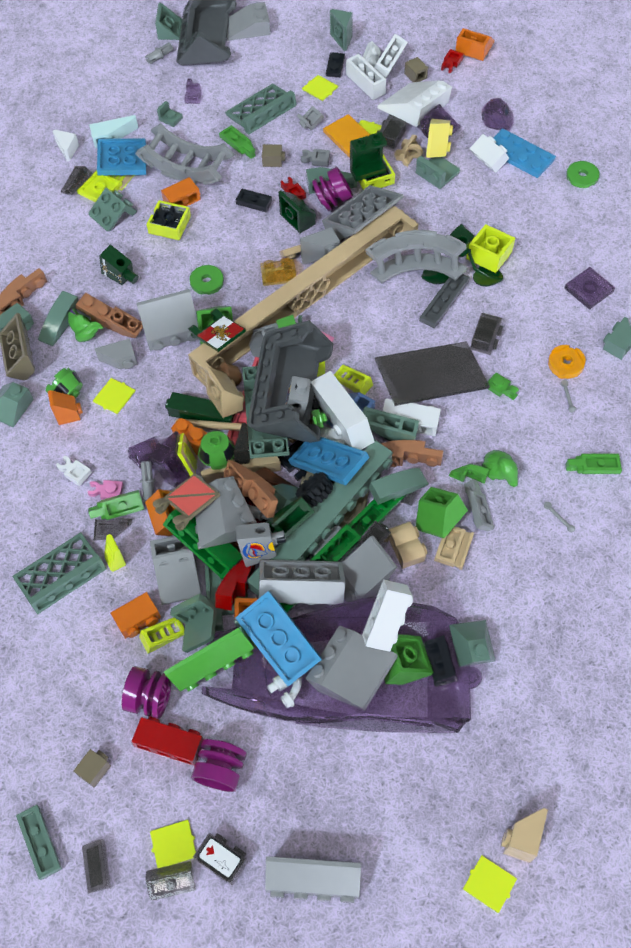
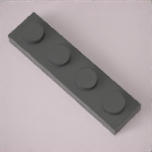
[419,274,470,329]

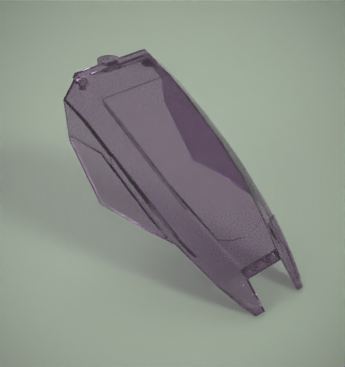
[201,596,482,733]

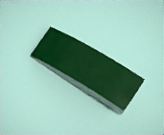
[264,497,315,538]

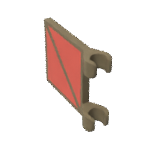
[153,474,220,531]

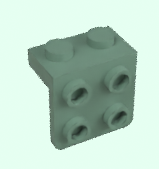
[416,156,460,189]
[88,188,137,231]
[170,593,217,653]

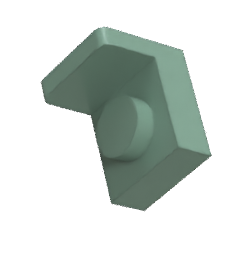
[157,101,183,127]

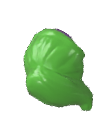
[68,309,104,342]
[482,450,518,487]

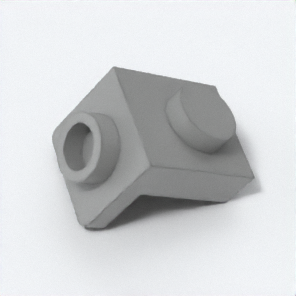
[297,106,324,130]

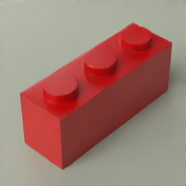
[131,716,204,766]

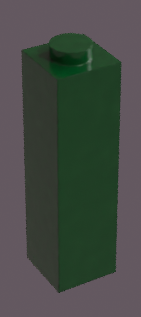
[165,392,235,423]

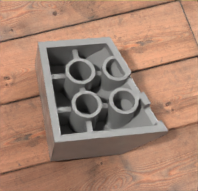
[195,476,257,550]

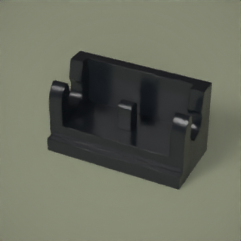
[424,635,458,687]

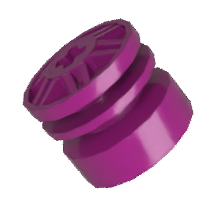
[312,166,354,211]
[121,666,171,719]
[191,739,247,792]

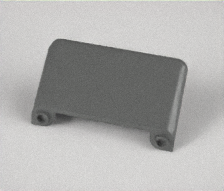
[176,0,237,66]
[248,320,334,443]

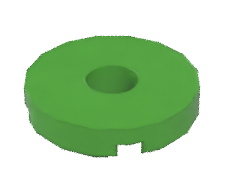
[566,161,599,188]
[190,265,224,295]

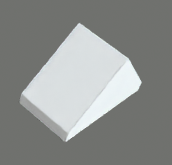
[53,130,79,162]

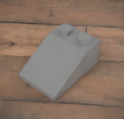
[226,2,270,41]
[342,536,397,610]

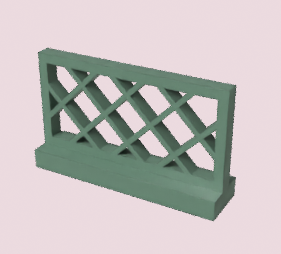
[225,83,297,135]
[12,532,106,615]

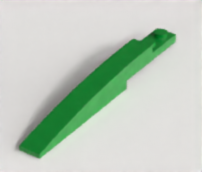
[280,494,408,613]

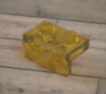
[260,258,296,286]

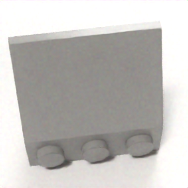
[136,289,198,351]
[305,626,398,711]

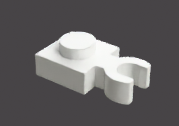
[56,456,92,487]

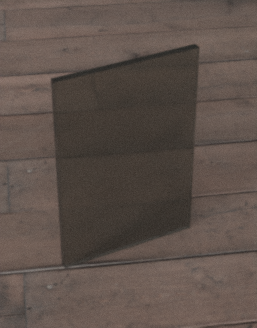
[375,341,490,406]

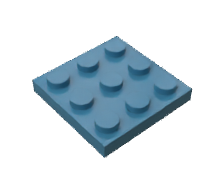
[97,138,146,176]

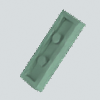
[16,805,62,880]

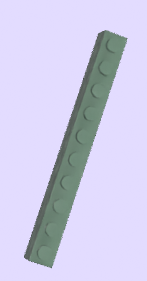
[247,439,393,596]

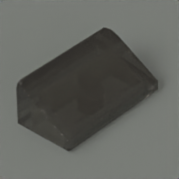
[82,839,111,894]
[145,861,196,901]

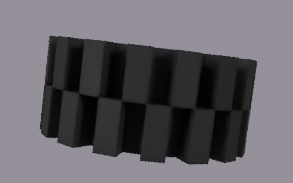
[295,472,334,508]

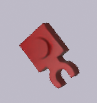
[441,49,464,73]
[280,177,306,199]

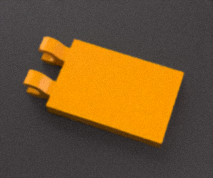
[323,114,370,158]

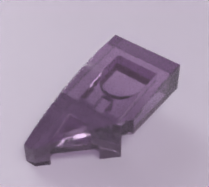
[184,78,202,104]

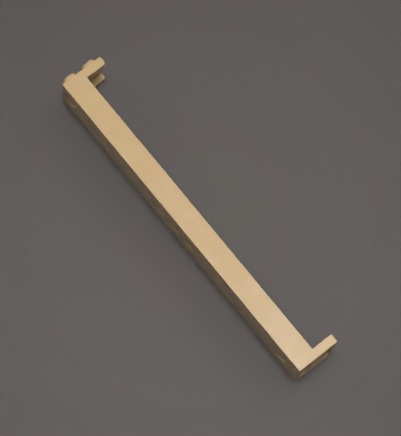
[188,205,418,387]

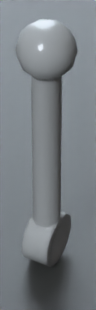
[561,380,576,413]
[544,502,575,533]

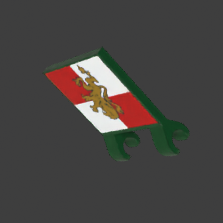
[188,309,246,352]

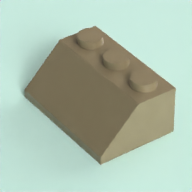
[0,313,35,381]

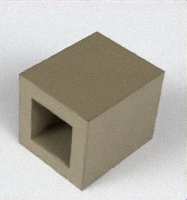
[404,57,428,82]
[262,144,285,167]
[73,749,111,788]

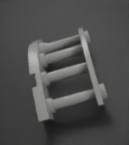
[135,123,234,185]
[365,230,468,284]

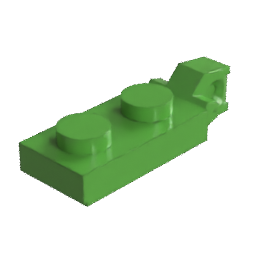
[219,125,256,159]
[565,454,622,474]
[88,490,144,520]

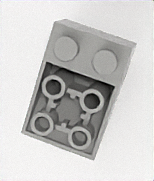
[150,536,201,605]

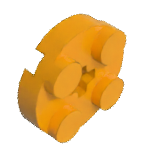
[548,345,586,379]

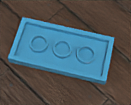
[493,128,556,178]
[288,437,370,486]
[235,591,322,687]

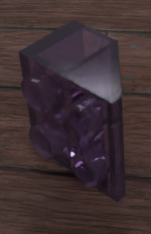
[149,431,190,488]

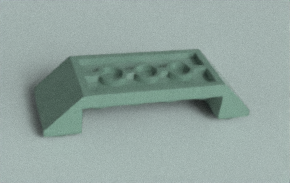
[242,366,289,459]

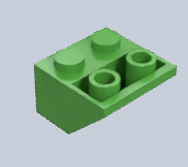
[416,487,468,539]

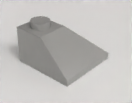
[300,227,340,264]

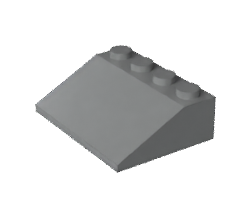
[322,185,404,240]

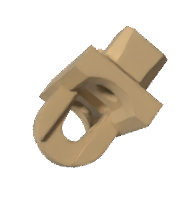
[394,135,423,167]

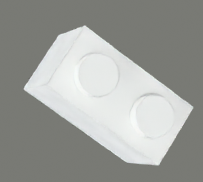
[470,134,509,173]

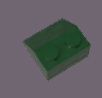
[278,190,316,234]

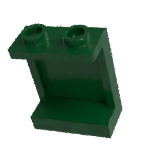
[350,132,387,182]

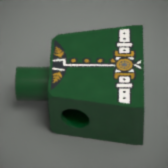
[99,244,139,285]

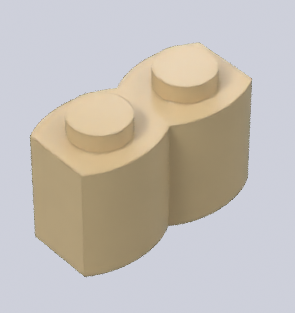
[387,522,427,569]

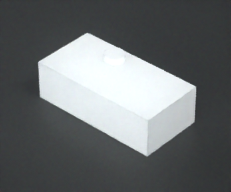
[311,371,374,450]

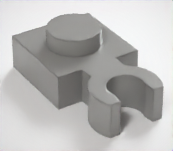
[301,149,330,167]

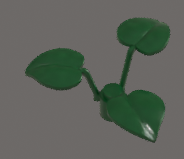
[421,224,503,287]

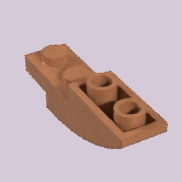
[0,268,47,315]
[76,293,143,338]
[380,440,443,467]
[224,460,278,518]

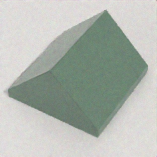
[155,2,182,40]
[330,9,353,51]

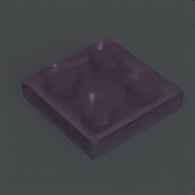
[564,267,615,310]

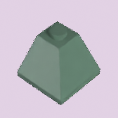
[0,382,34,427]
[449,620,496,667]

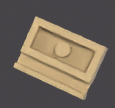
[434,526,474,570]

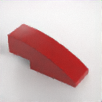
[215,560,255,611]

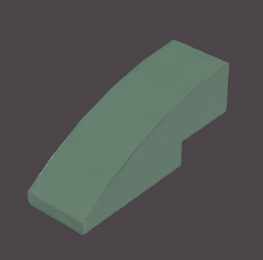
[38,291,79,346]
[369,468,429,505]

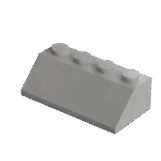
[259,560,345,606]
[265,856,361,903]

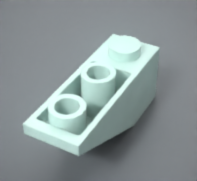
[89,115,138,148]

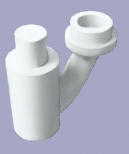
[267,675,302,708]

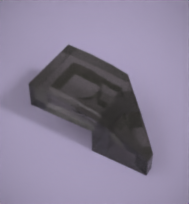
[93,517,132,540]

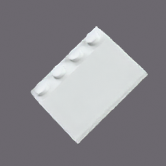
[377,80,452,127]

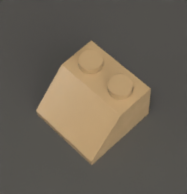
[205,366,245,418]
[501,808,548,863]

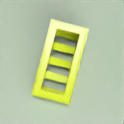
[334,365,373,395]
[104,534,126,572]
[139,617,185,654]

